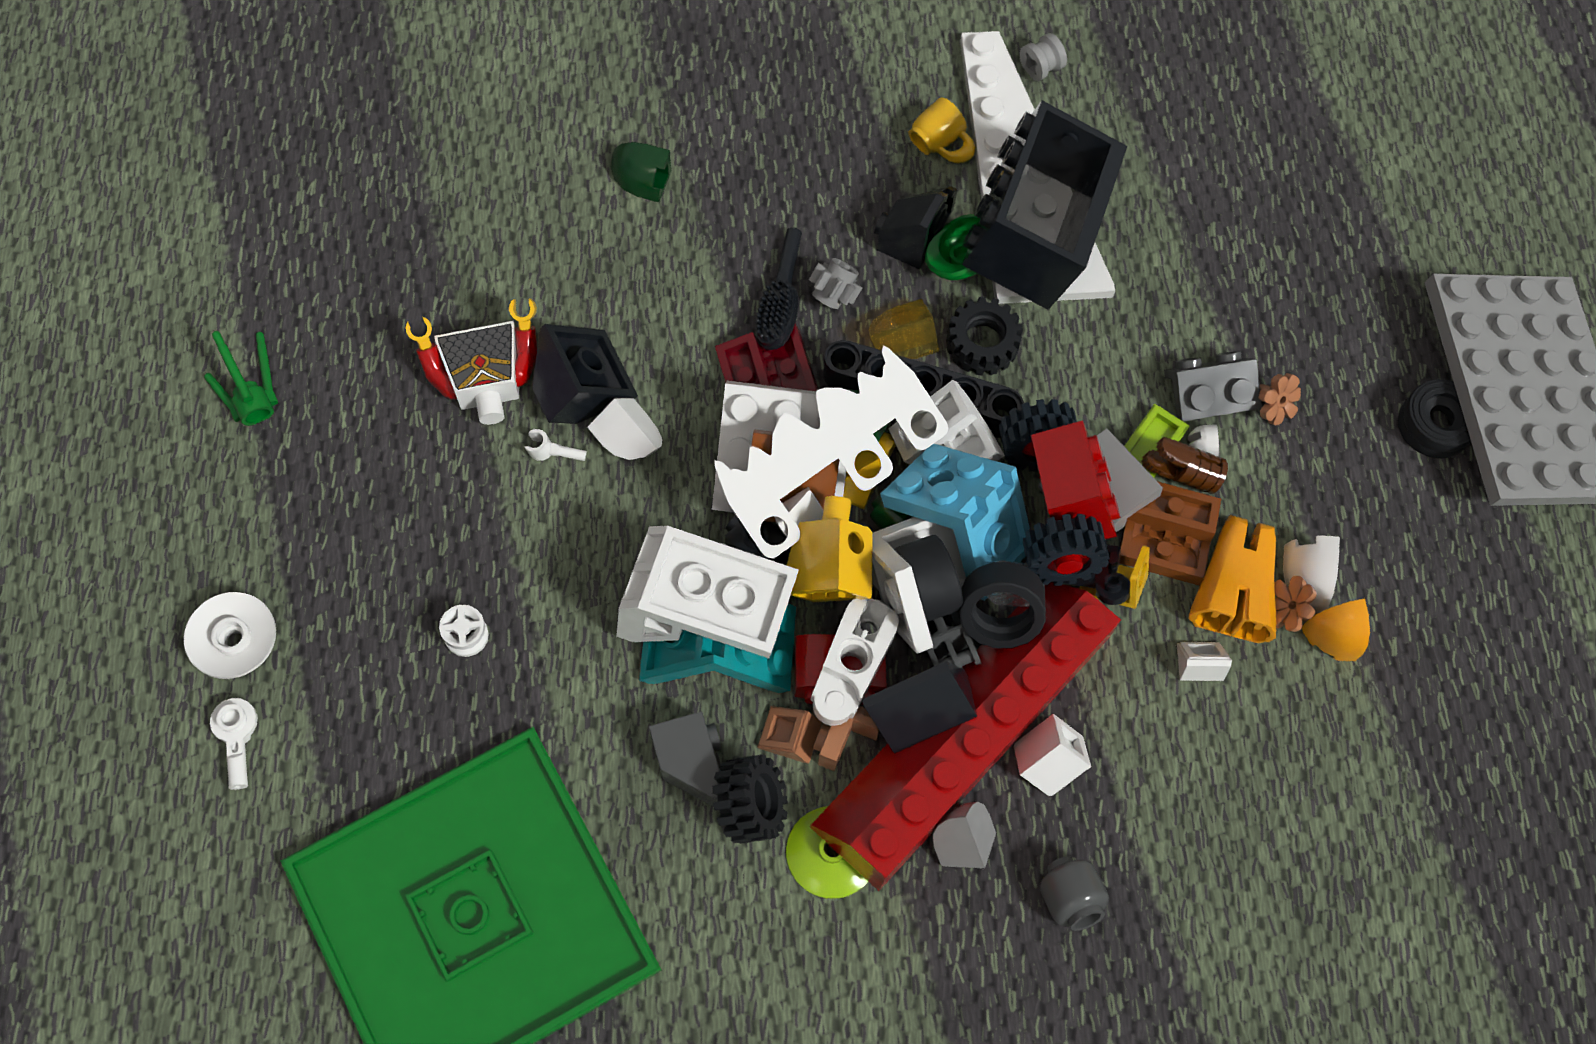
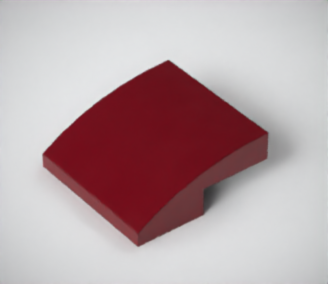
[715,324,819,392]

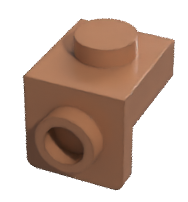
[813,706,880,771]

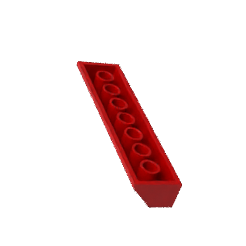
[810,582,1121,891]

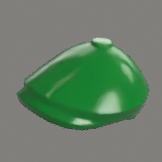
[925,214,979,280]

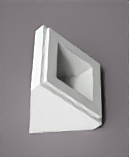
[1177,642,1232,681]

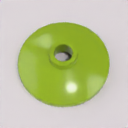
[786,806,868,899]

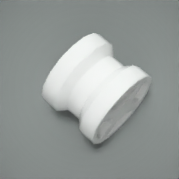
[439,605,489,657]

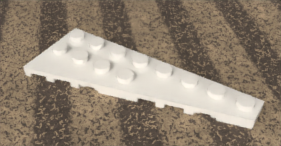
[960,31,1115,304]

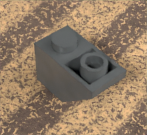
[649,711,721,807]

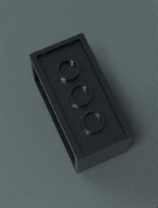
[962,100,1128,310]

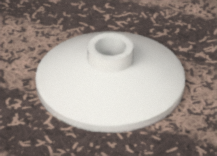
[184,592,276,679]

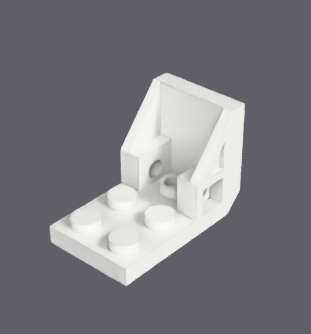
[616,526,799,658]

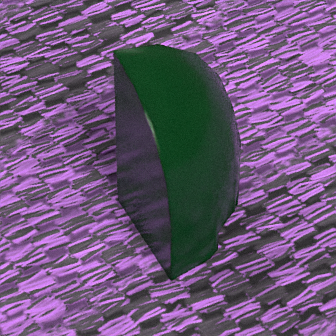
[610,142,672,203]

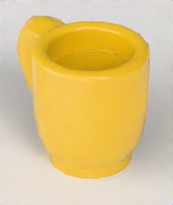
[908,97,976,163]

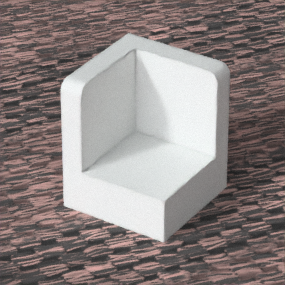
[1014,714,1091,796]

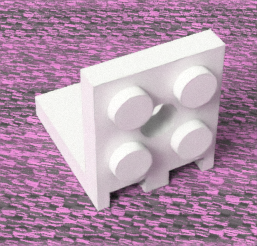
[872,517,966,654]

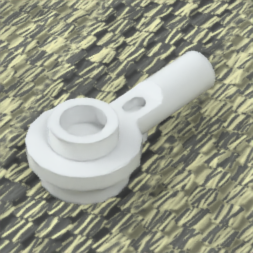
[210,698,258,790]

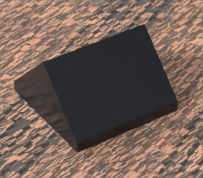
[862,661,978,754]

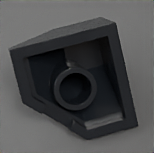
[874,186,958,270]

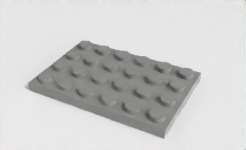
[1424,274,1596,506]

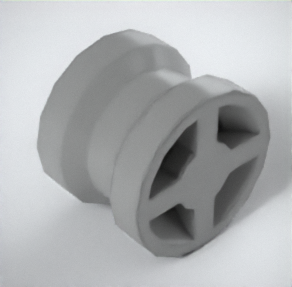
[1020,33,1067,82]

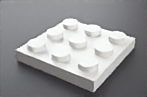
[712,381,846,513]

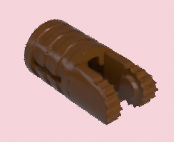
[1141,437,1228,494]

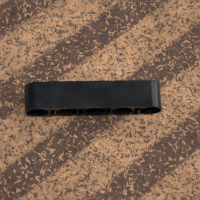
[823,340,1024,438]

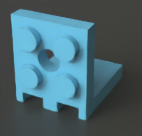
[880,444,1030,601]

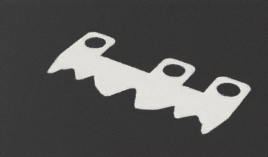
[714,345,948,558]

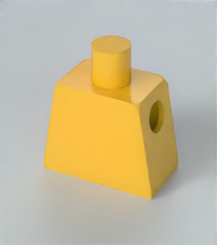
[787,496,872,602]

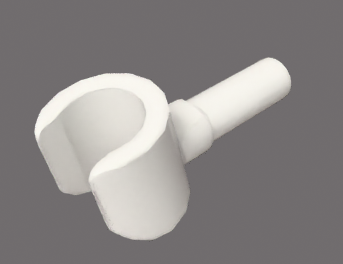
[525,429,587,461]

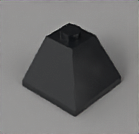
[532,324,638,424]

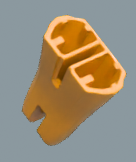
[1188,515,1276,643]

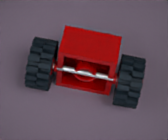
[999,399,1121,586]

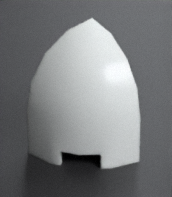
[587,398,662,460]
[1283,535,1340,613]

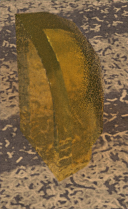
[869,298,940,359]

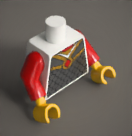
[406,298,537,425]

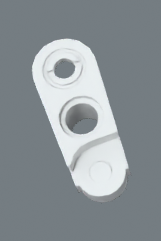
[811,598,899,726]

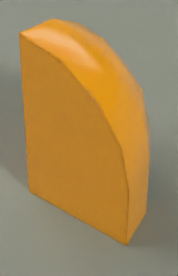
[1301,598,1370,661]

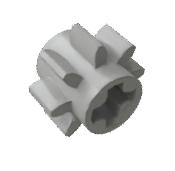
[809,258,862,309]

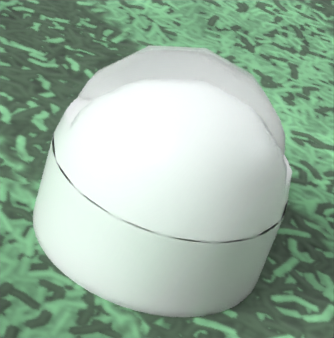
[1188,424,1219,456]

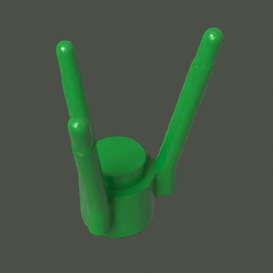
[204,331,279,426]

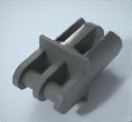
[927,611,981,668]

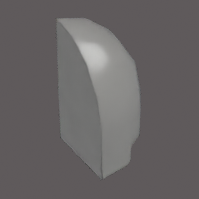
[933,802,996,868]

